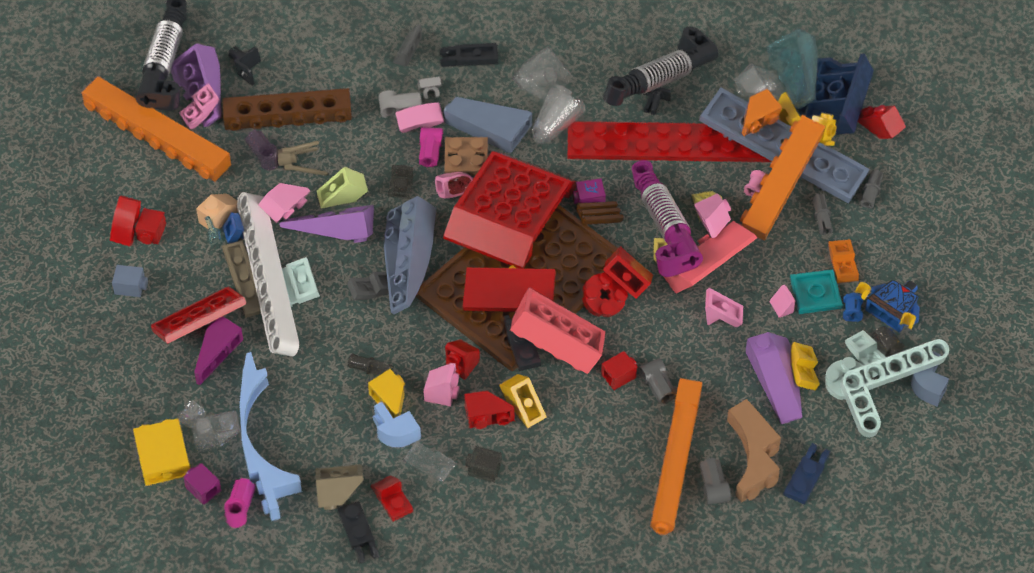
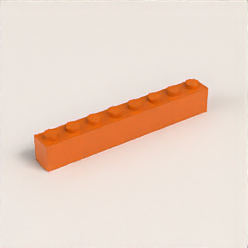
[82,76,231,182]

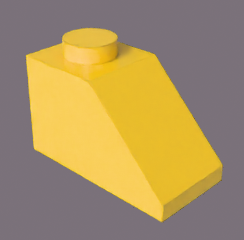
[368,369,405,418]
[499,374,547,428]

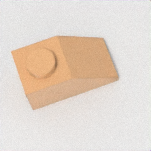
[196,194,238,233]

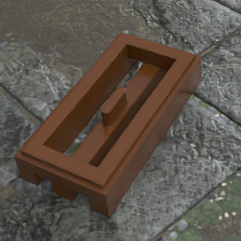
[576,201,624,225]

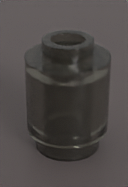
[872,326,904,357]

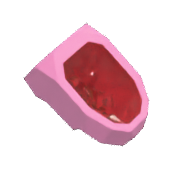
[435,172,473,199]

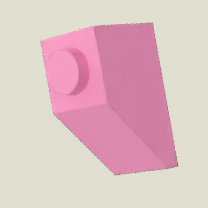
[694,193,731,238]

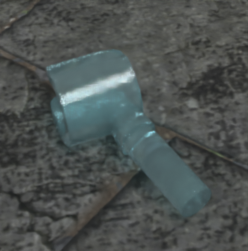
[205,216,222,245]

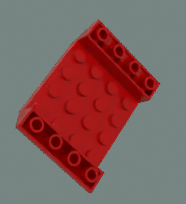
[443,151,578,268]

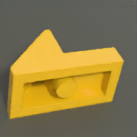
[778,92,801,126]

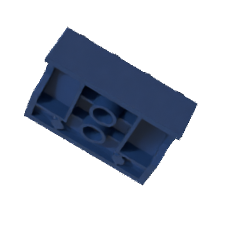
[793,53,874,135]

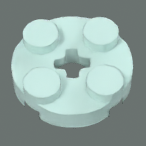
[825,357,871,400]

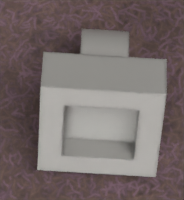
[418,76,441,99]

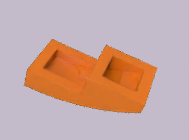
[828,239,859,283]

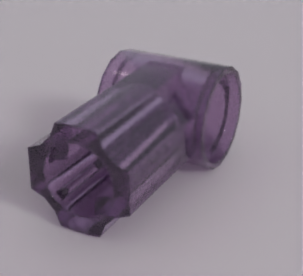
[245,129,279,171]

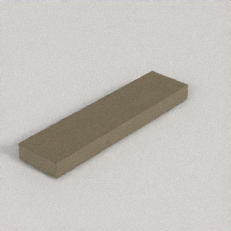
[222,240,261,318]

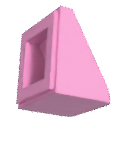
[770,285,795,317]

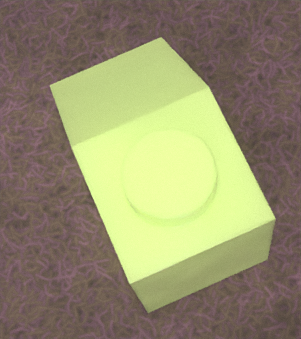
[317,167,368,208]

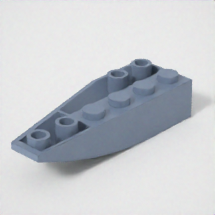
[384,196,436,314]

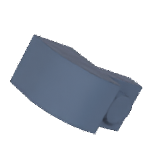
[911,351,949,407]

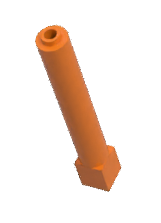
[651,378,702,535]

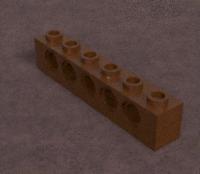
[222,88,352,131]

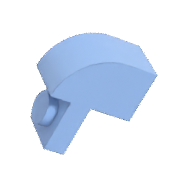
[373,402,421,447]

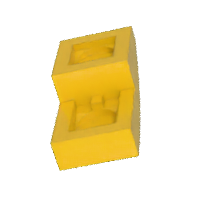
[791,342,820,390]

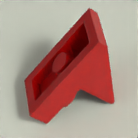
[370,475,413,522]

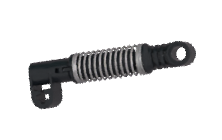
[136,0,187,111]
[603,26,719,106]

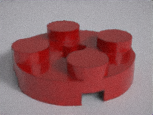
[582,272,628,318]

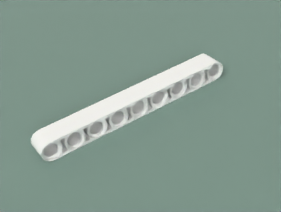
[237,192,299,356]

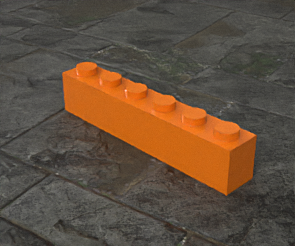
[740,115,825,241]

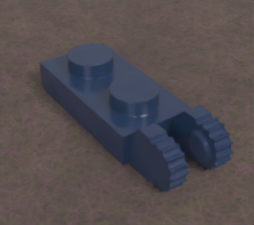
[783,443,830,505]

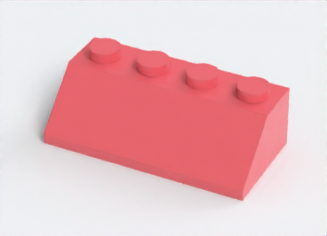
[663,221,757,294]
[510,288,605,374]

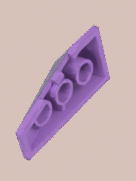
[171,44,221,127]
[279,205,374,243]
[746,332,802,424]

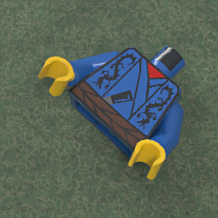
[854,280,920,333]

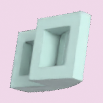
[845,330,891,378]

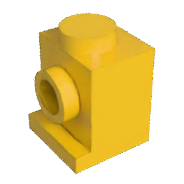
[812,112,836,146]

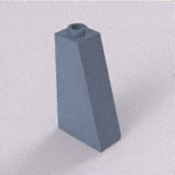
[444,97,532,154]

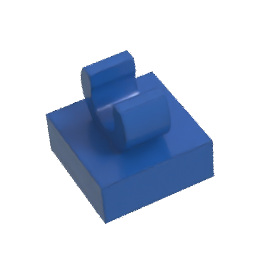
[222,213,244,244]

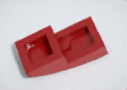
[110,195,141,246]

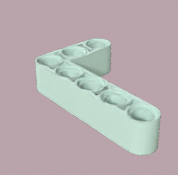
[841,339,949,437]

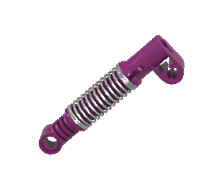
[631,160,703,277]

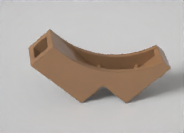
[727,399,781,503]

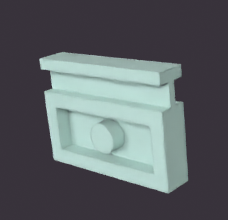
[282,257,320,307]

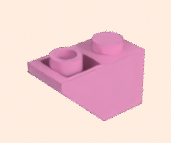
[258,183,310,223]
[424,363,460,406]

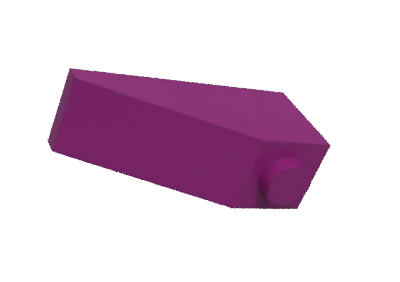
[194,316,243,385]

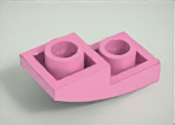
[179,84,219,130]
[396,103,444,133]

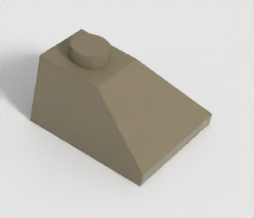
[316,464,363,510]

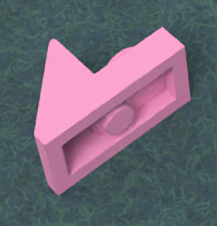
[705,288,743,327]

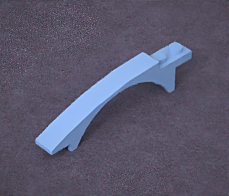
[240,352,302,521]

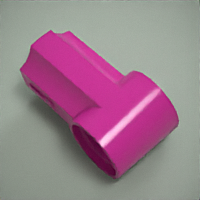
[419,127,443,167]
[224,478,256,528]

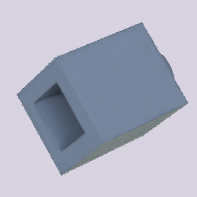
[112,265,148,297]

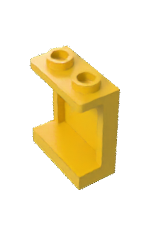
[133,419,190,486]

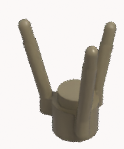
[278,141,328,176]

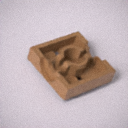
[445,137,488,175]

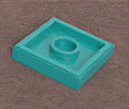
[790,269,843,314]

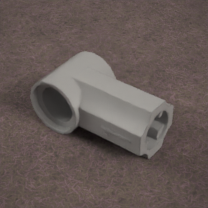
[378,90,421,118]

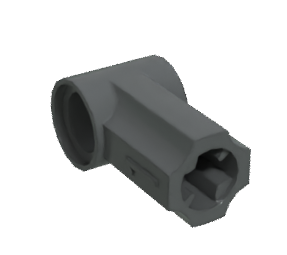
[638,358,677,404]
[700,458,731,505]

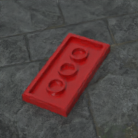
[463,267,556,312]
[151,286,247,344]

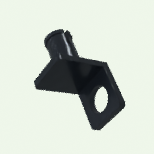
[228,46,261,86]
[643,87,671,115]

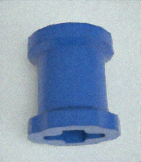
[843,293,863,322]

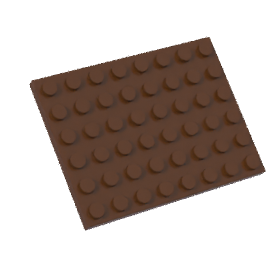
[415,205,618,372]

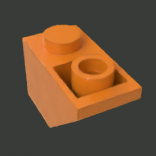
[741,89,782,136]

